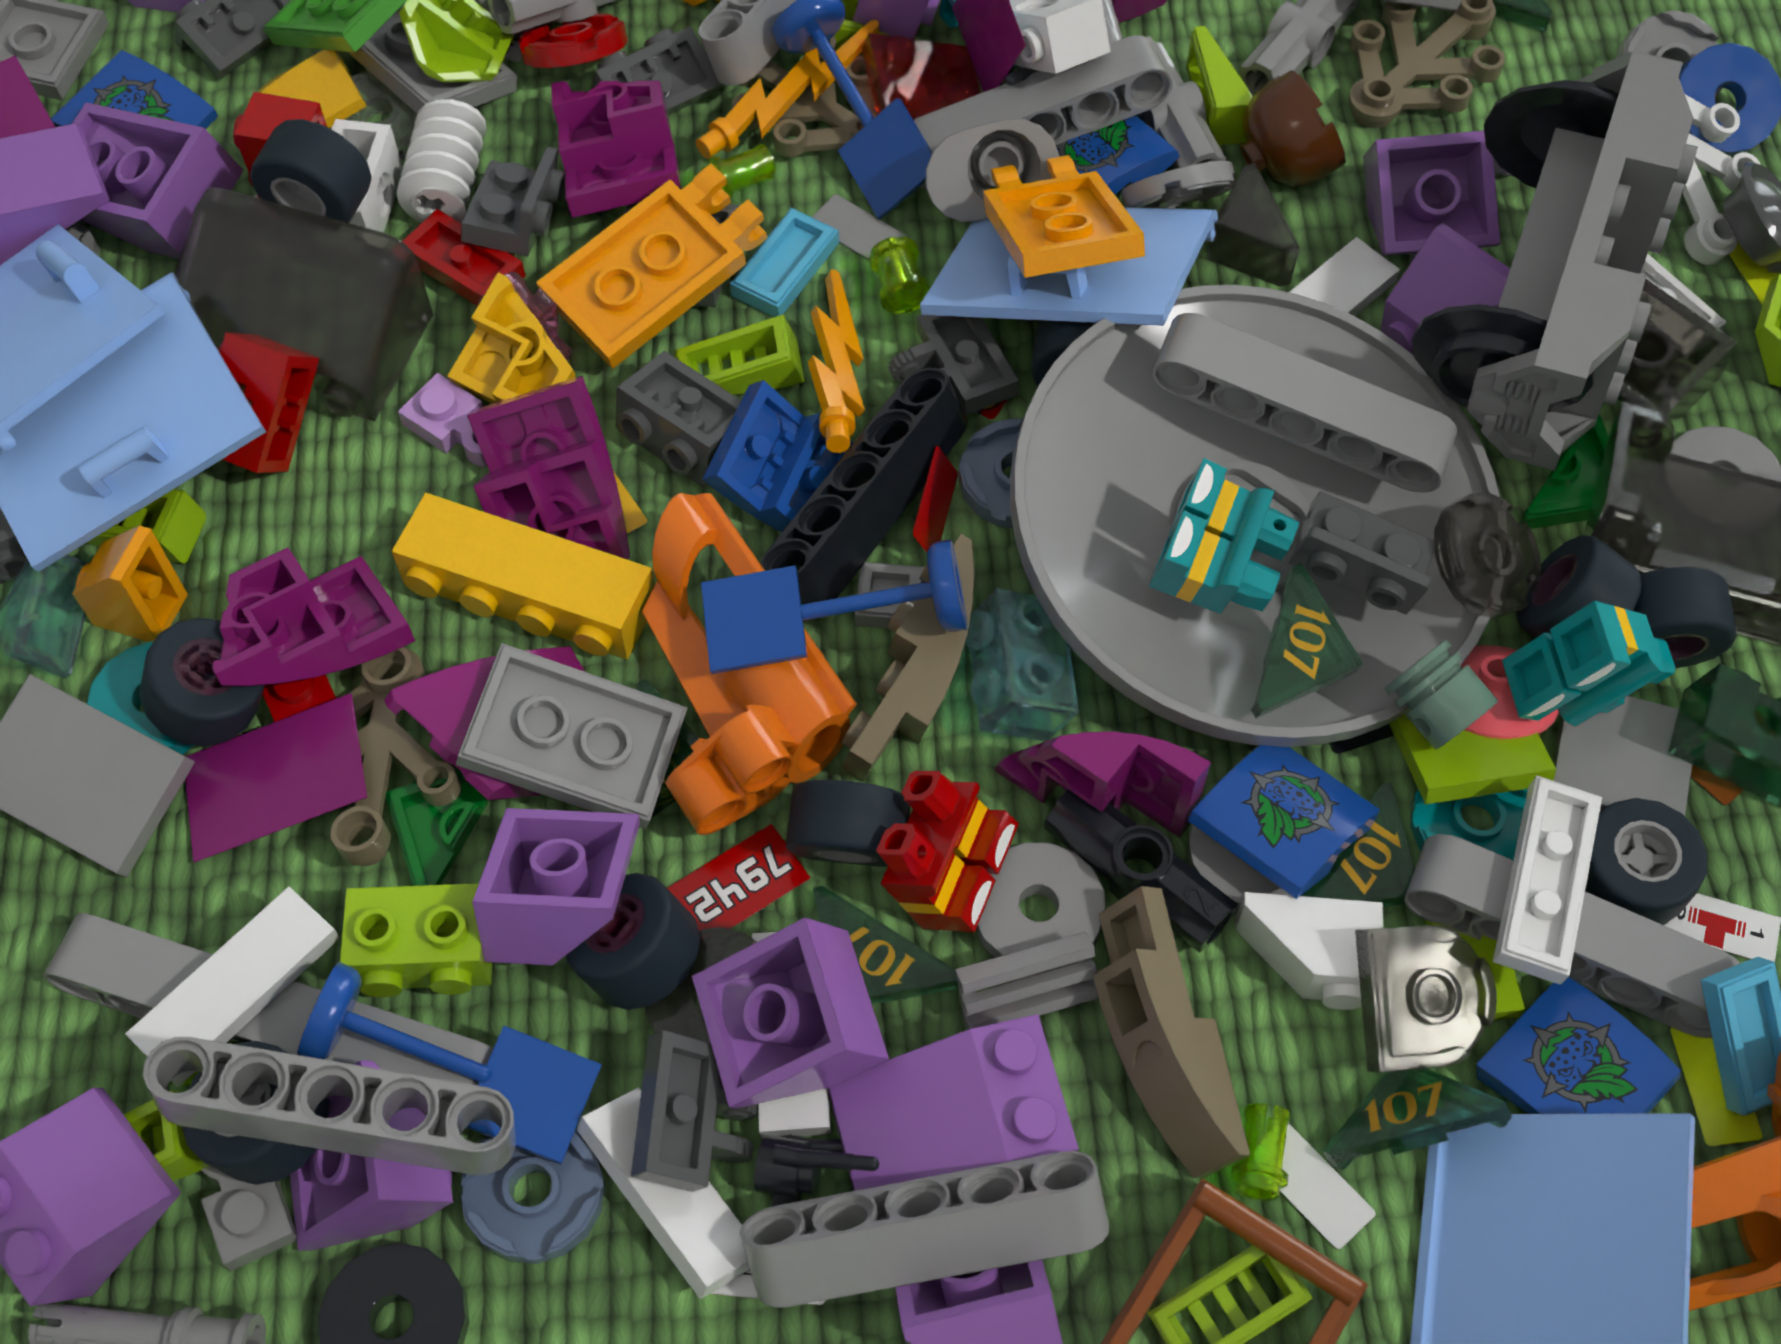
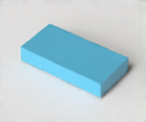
[730,208,839,317]
[1701,957,1781,1116]

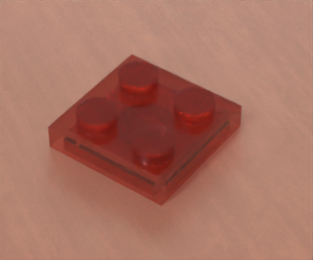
[862,33,981,120]

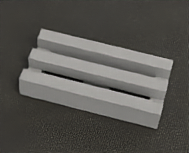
[955,932,1099,1030]

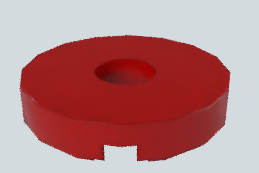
[518,14,628,68]

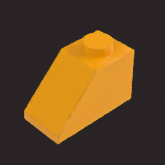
[72,525,188,642]

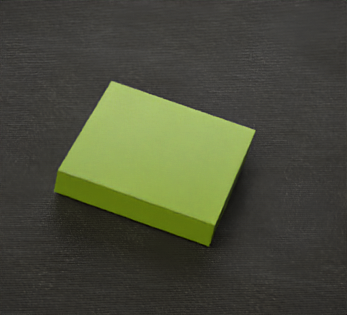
[1389,715,1556,805]

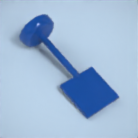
[772,0,932,219]
[701,539,967,674]
[297,962,602,1165]

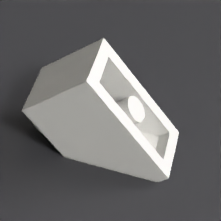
[1235,892,1385,1010]

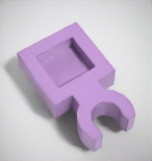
[398,373,487,467]

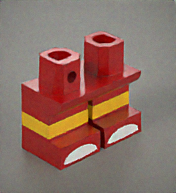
[876,771,1019,932]

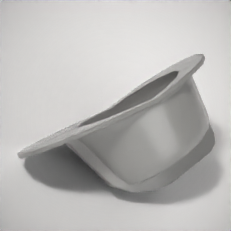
[926,119,1060,222]

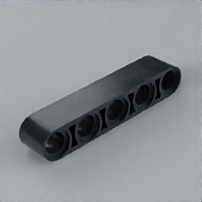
[760,368,968,622]

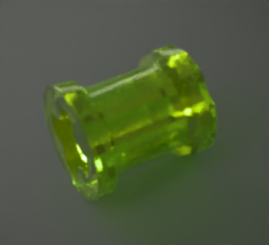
[869,236,930,314]

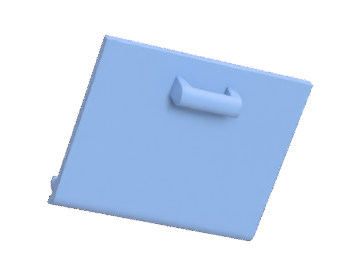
[920,207,1218,326]
[0,224,165,451]
[0,272,266,572]
[1410,1107,1695,1344]

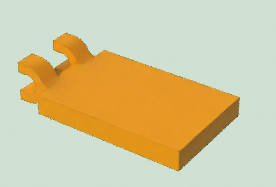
[983,155,1145,278]
[536,163,768,369]

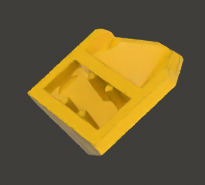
[248,50,367,128]

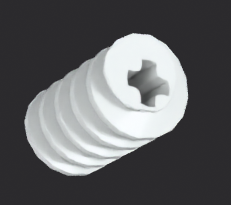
[396,99,487,223]

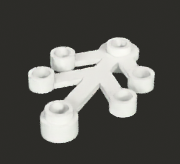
[1682,94,1760,265]

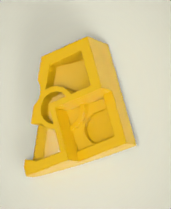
[447,272,576,404]

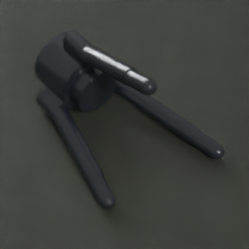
[754,1134,880,1207]

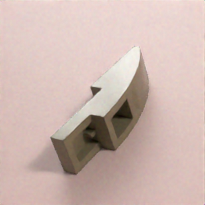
[841,533,974,782]
[1093,886,1250,1178]

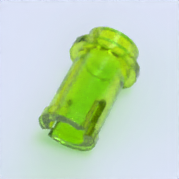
[701,144,776,199]
[1231,1103,1290,1201]

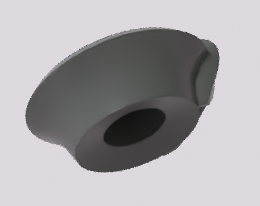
[1723,162,1781,273]

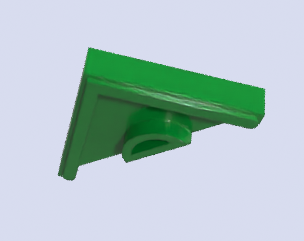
[1520,413,1636,530]
[386,768,490,886]

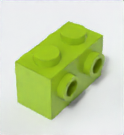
[340,883,493,997]

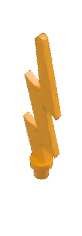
[696,20,879,159]
[807,269,865,453]

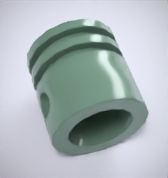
[1384,639,1498,750]

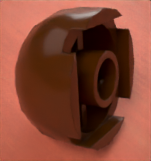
[1240,70,1346,187]

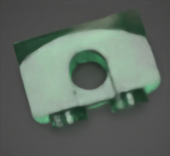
[1668,663,1781,807]

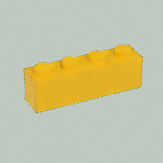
[391,492,655,660]

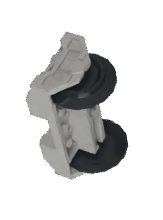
[1412,51,1698,471]

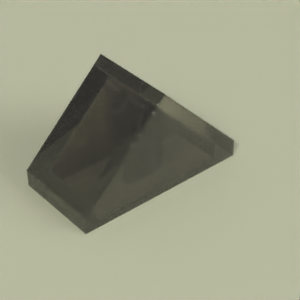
[1206,163,1300,287]

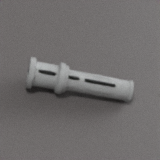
[28,1302,266,1344]

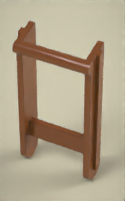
[1101,1178,1369,1344]

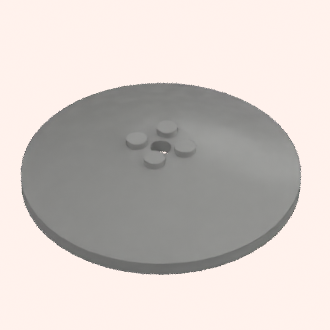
[1010,285,1505,747]

